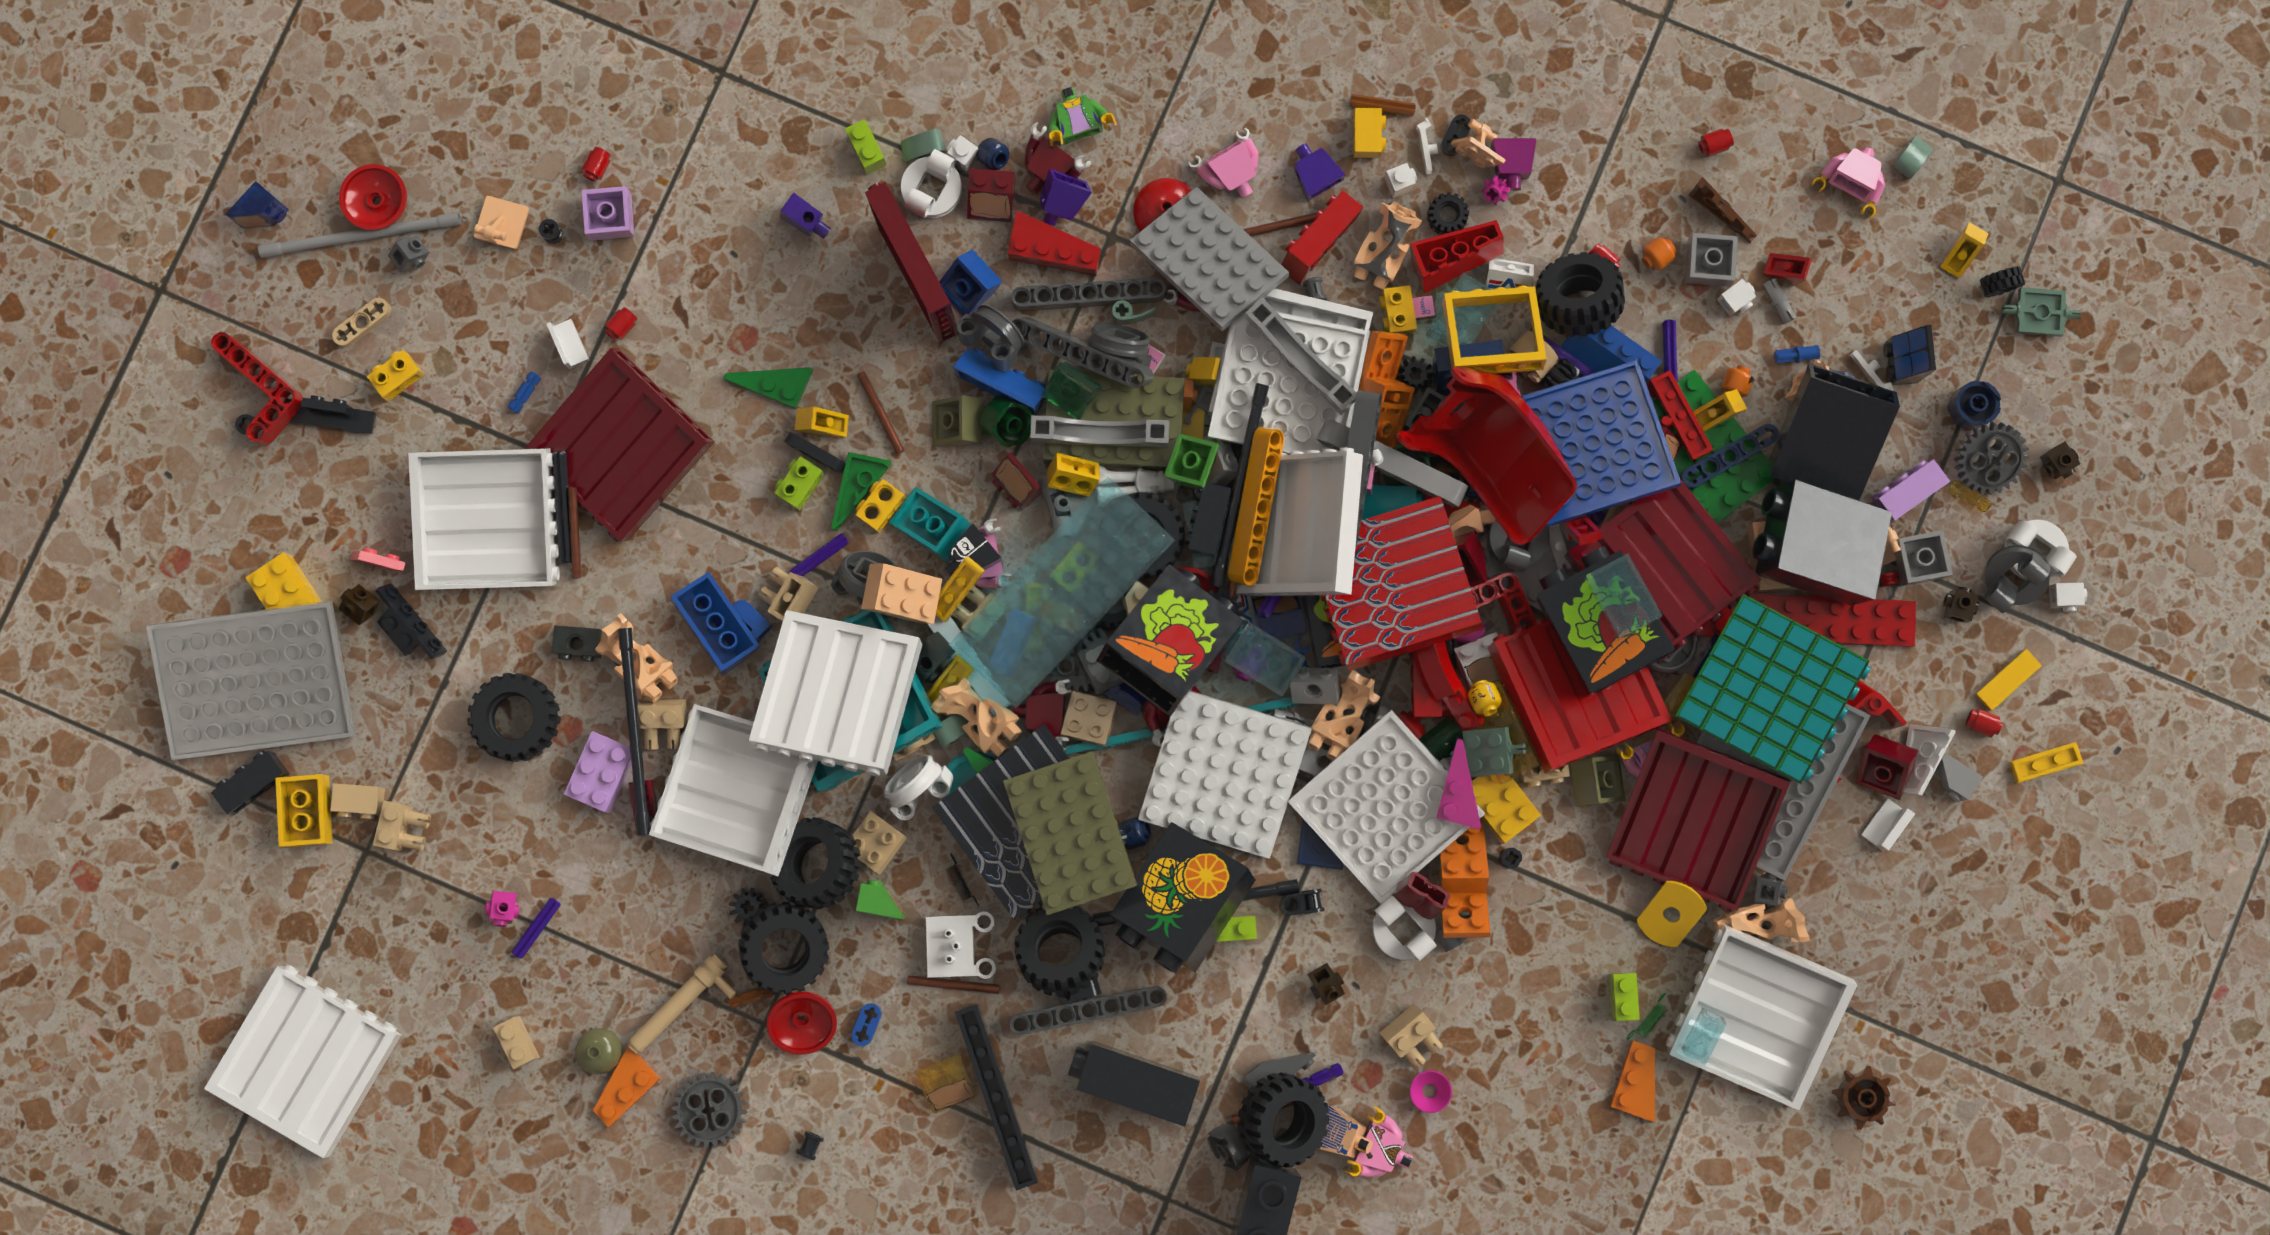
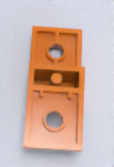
[1358,331,1415,448]
[1438,819,1490,938]

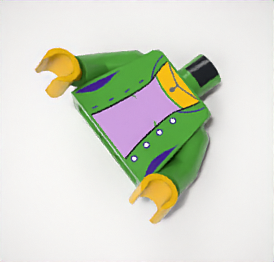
[1048,87,1117,146]

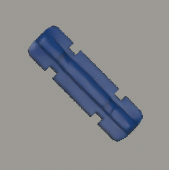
[508,372,541,413]

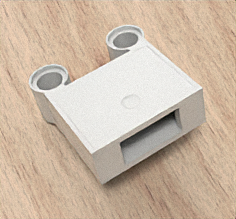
[926,911,997,979]

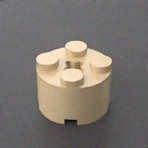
[1505,331,1559,384]

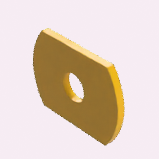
[1637,881,1707,947]

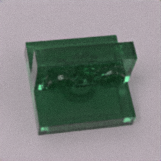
[1042,362,1103,420]
[1419,718,1464,762]

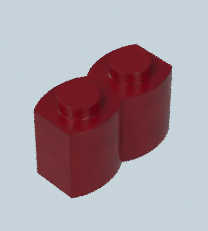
[1394,872,1450,920]

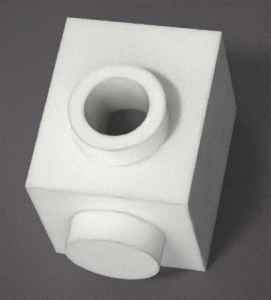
[947,135,978,173]
[1384,163,1417,198]
[1717,279,1757,317]
[2049,583,2087,612]

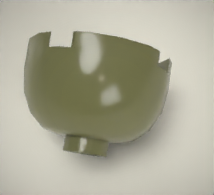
[575,1028,623,1074]

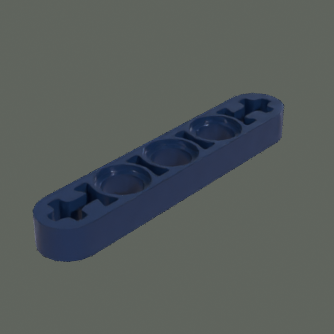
[1680,424,1779,490]

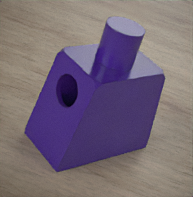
[1294,143,1345,202]
[1040,169,1092,226]
[780,192,831,239]

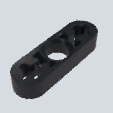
[784,432,846,473]

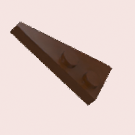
[1689,177,1757,243]

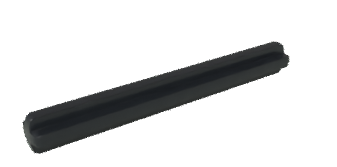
[552,451,571,563]

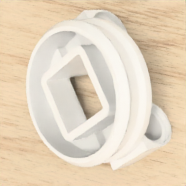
[901,149,962,219]
[2004,520,2077,580]
[884,755,953,820]
[1372,895,1437,962]

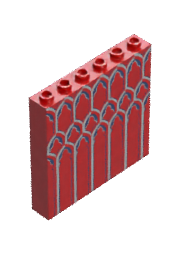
[1320,496,1483,671]

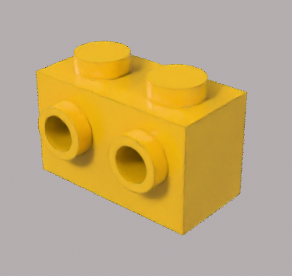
[1353,108,1386,158]
[1379,285,1417,335]
[367,350,424,402]

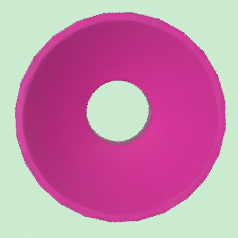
[1409,1070,1452,1113]

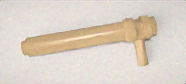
[627,953,736,1054]

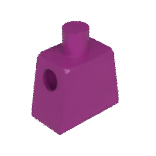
[1491,138,1536,191]

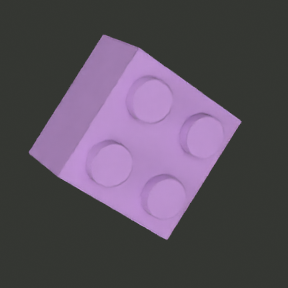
[582,186,634,241]

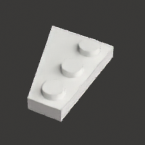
[1904,724,1956,796]

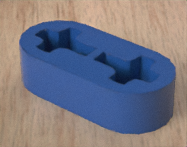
[852,1003,882,1046]

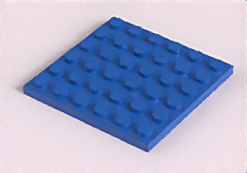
[1521,360,1681,527]

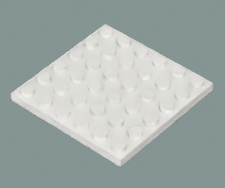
[1208,311,1370,455]
[1138,691,1312,859]
[1288,710,1485,904]

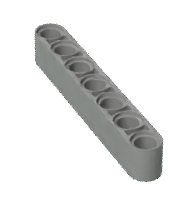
[1317,419,1468,508]

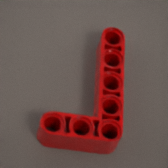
[211,332,303,446]
[1470,572,1536,634]

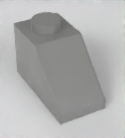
[1937,753,1983,802]

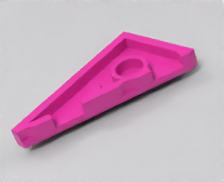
[1436,738,1481,829]

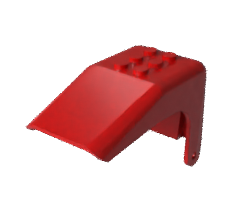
[1396,366,1577,545]

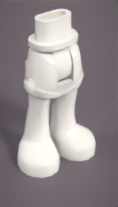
[1096,465,1174,508]

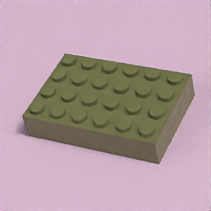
[1043,370,1185,471]
[1003,751,1137,915]

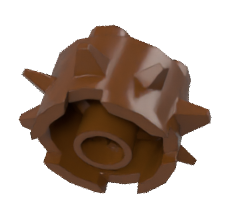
[1832,1065,1896,1130]

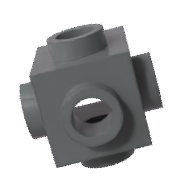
[388,235,430,273]
[1753,872,1788,907]

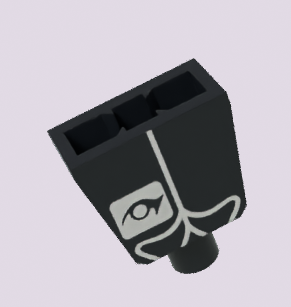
[944,524,1002,576]

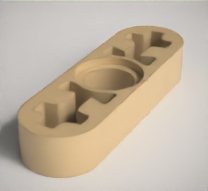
[332,298,391,348]

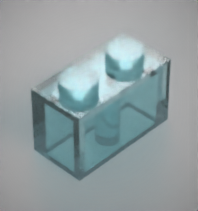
[1682,1007,1727,1066]

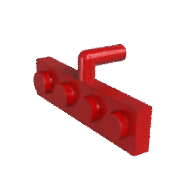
[1649,370,1713,461]

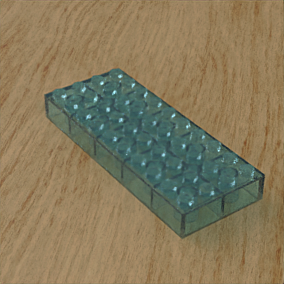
[949,476,1175,708]

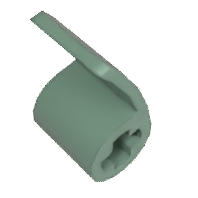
[901,129,946,163]
[1892,136,1934,179]
[1112,300,1156,325]
[933,714,977,749]

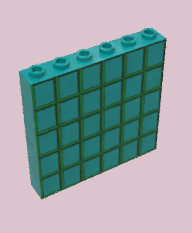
[1675,594,1871,784]

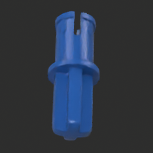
[1774,345,1820,364]

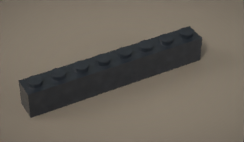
[955,1004,1039,1191]

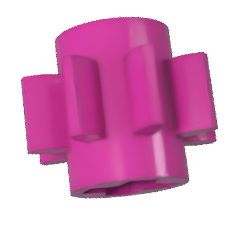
[1481,175,1511,205]

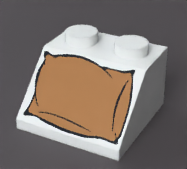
[1454,632,1504,689]

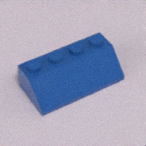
[1561,325,1662,383]
[953,348,1048,416]
[670,572,760,676]

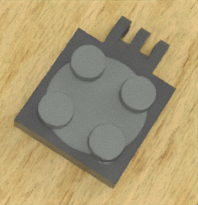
[1077,627,1125,695]

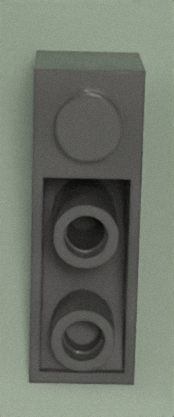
[1244,1052,1316,1087]

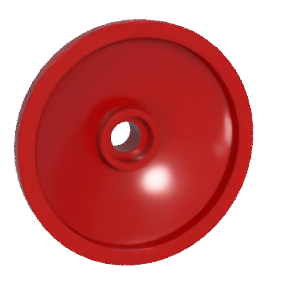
[339,164,407,231]
[1133,178,1192,232]
[767,992,837,1055]

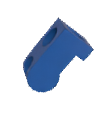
[732,600,773,642]

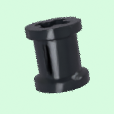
[539,219,563,244]
[1499,848,1522,869]
[796,1131,824,1161]

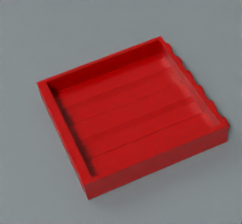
[1487,618,1672,774]

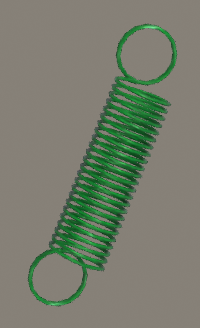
[1627,993,1668,1040]

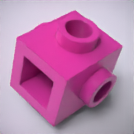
[484,891,519,927]

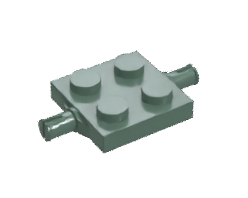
[2002,287,2081,337]
[1450,727,1527,777]

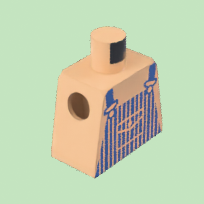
[1317,1105,1373,1158]

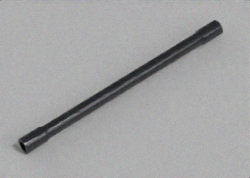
[1209,383,1269,588]
[618,627,650,835]
[1093,879,1299,927]

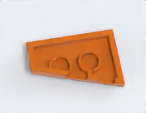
[1610,1040,1655,1122]
[593,1047,661,1128]

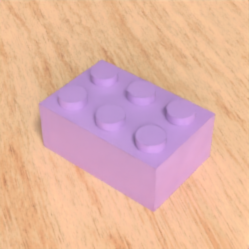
[1869,459,1950,523]
[564,731,632,814]

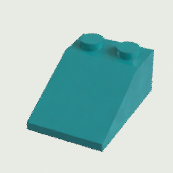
[889,487,971,563]

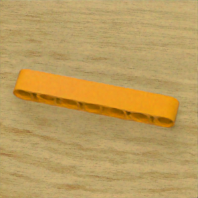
[1228,427,1284,586]

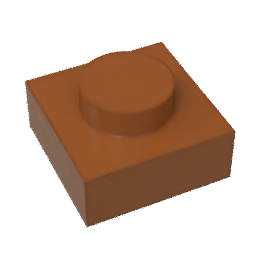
[1183,379,1198,411]

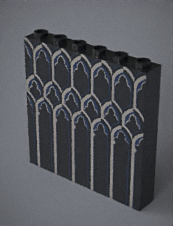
[932,724,1127,920]

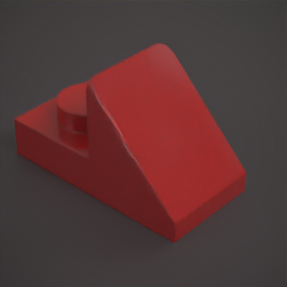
[1763,253,1812,286]

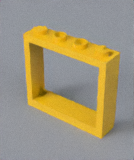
[1442,285,1547,376]

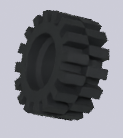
[1427,192,1469,234]
[1980,266,2025,297]

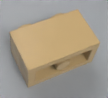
[330,783,385,819]
[493,1016,540,1069]

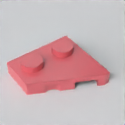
[350,548,405,572]

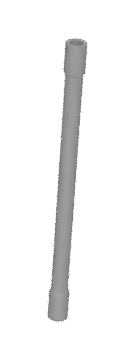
[258,212,462,258]

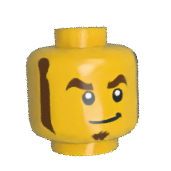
[1468,680,1502,716]

